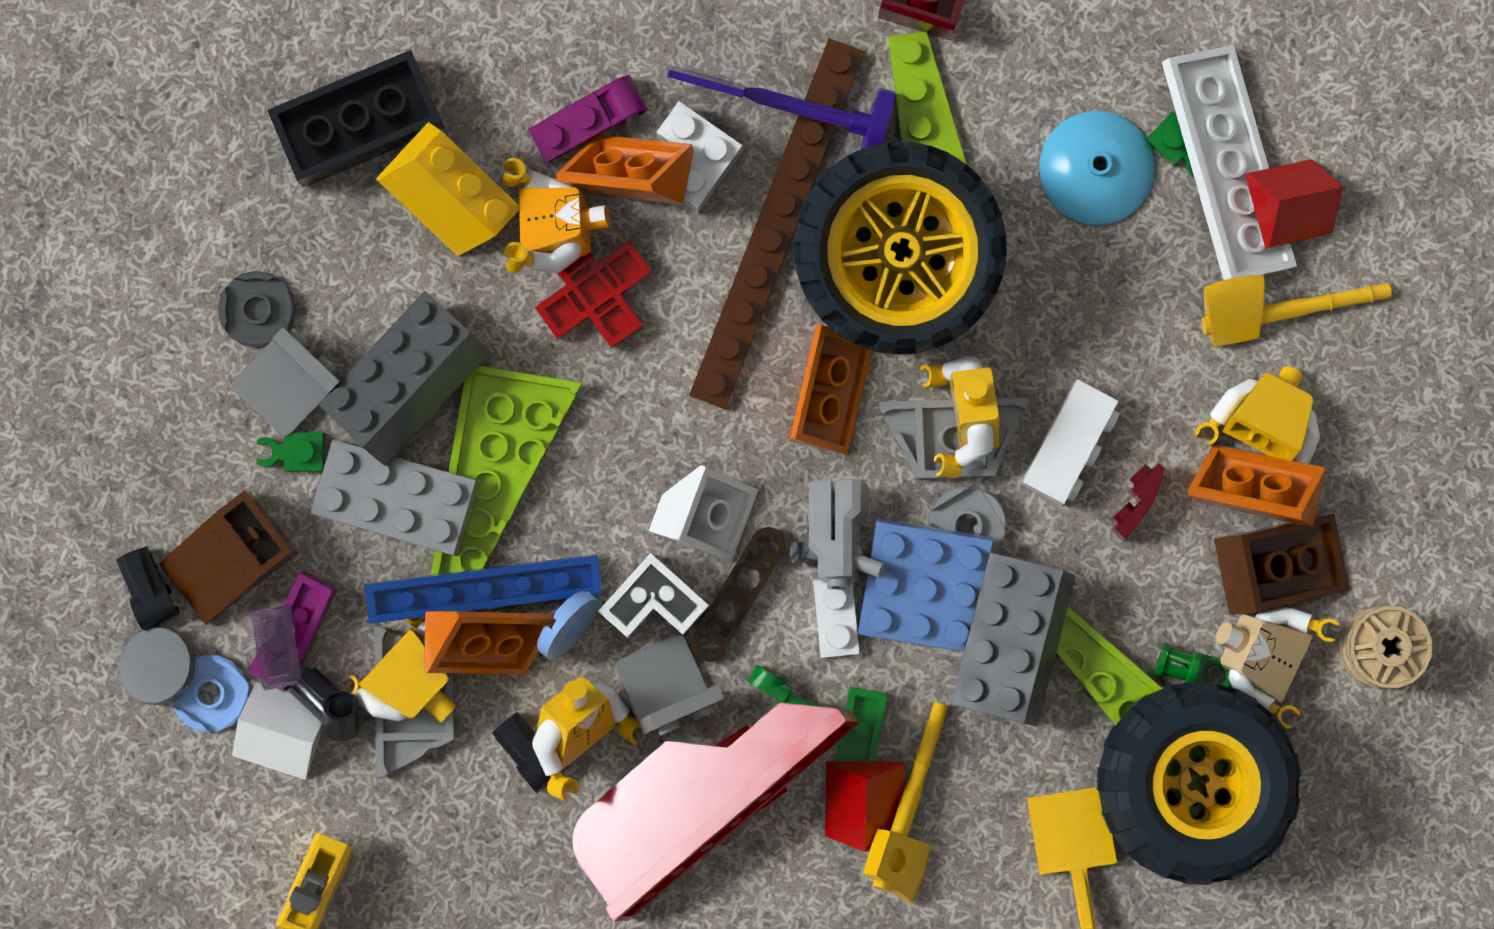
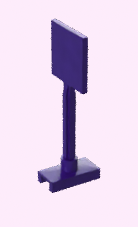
[667,65,896,149]

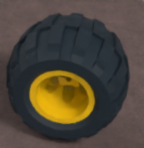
[1096,682,1302,885]

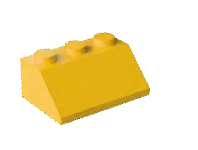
[376,122,519,256]

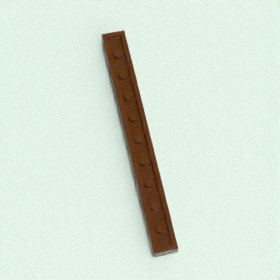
[689,38,864,410]

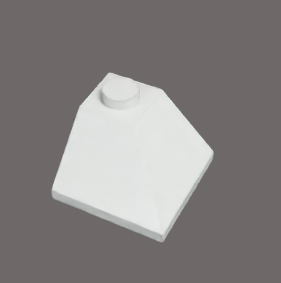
[649,465,758,562]

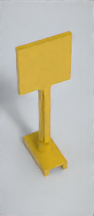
[1027,787,1117,929]

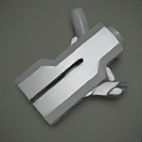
[790,479,886,590]

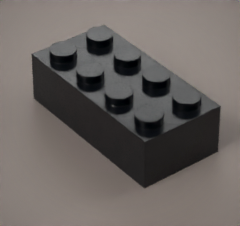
[267,50,445,188]

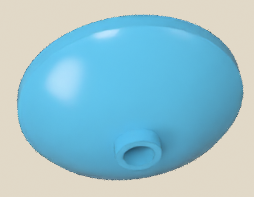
[1039,111,1155,226]

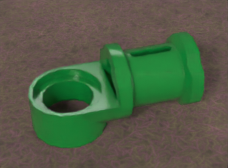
[1154,642,1231,687]
[747,664,821,707]

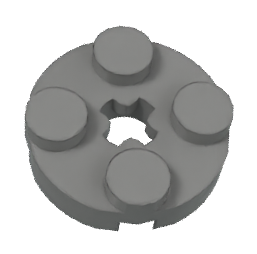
[928,487,1005,553]

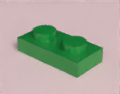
[835,687,888,761]

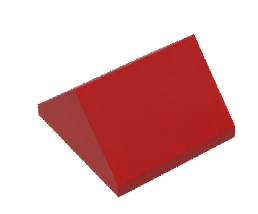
[1245,159,1343,249]
[825,761,905,852]

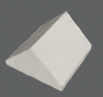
[232,682,324,780]

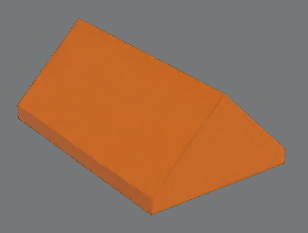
[556,135,694,204]
[789,324,872,455]
[1188,444,1326,527]
[424,611,556,674]

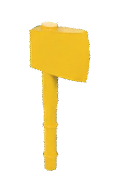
[1201,275,1392,347]
[863,702,949,904]

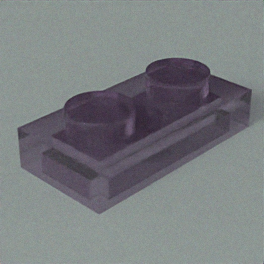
[251,605,303,690]

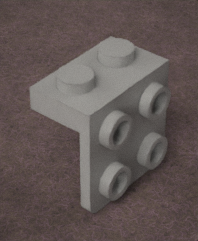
[232,327,340,436]
[614,635,724,736]

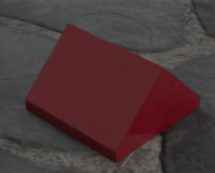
[878,0,964,41]

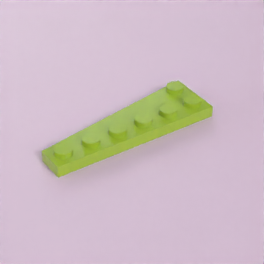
[888,32,967,263]
[1056,607,1228,818]

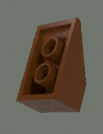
[1214,514,1350,615]

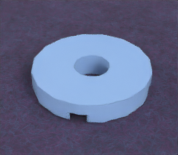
[537,591,600,661]
[173,655,249,732]

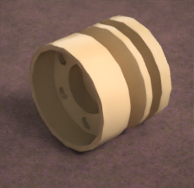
[1339,606,1432,688]

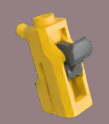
[275,833,353,929]

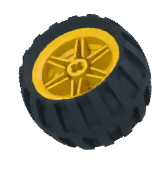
[794,141,1007,354]

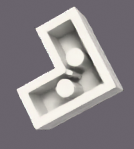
[656,101,742,214]
[598,553,709,638]

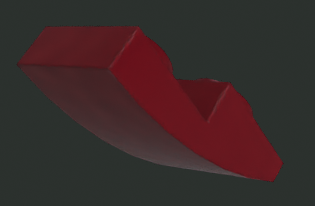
[1111,463,1165,541]

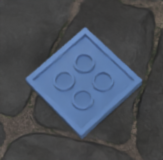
[858,519,993,652]

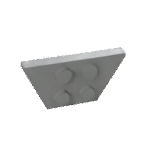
[878,397,1028,479]
[374,627,455,777]

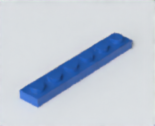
[364,554,602,624]

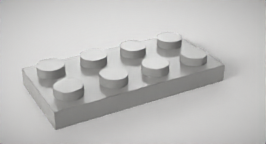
[310,439,480,557]

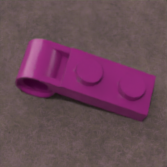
[528,75,648,163]
[250,571,338,692]

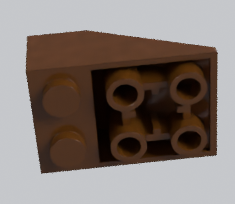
[159,490,299,625]

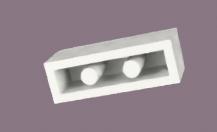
[1020,379,1120,506]

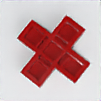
[535,240,652,349]

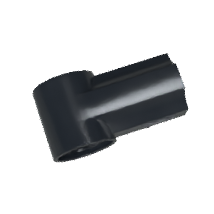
[116,546,180,630]
[290,667,360,742]
[492,712,568,793]

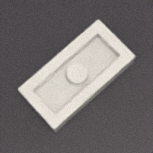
[813,580,859,658]

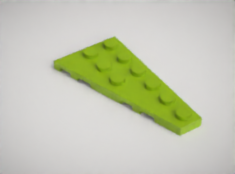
[431,366,583,575]

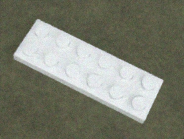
[1162,45,1297,280]

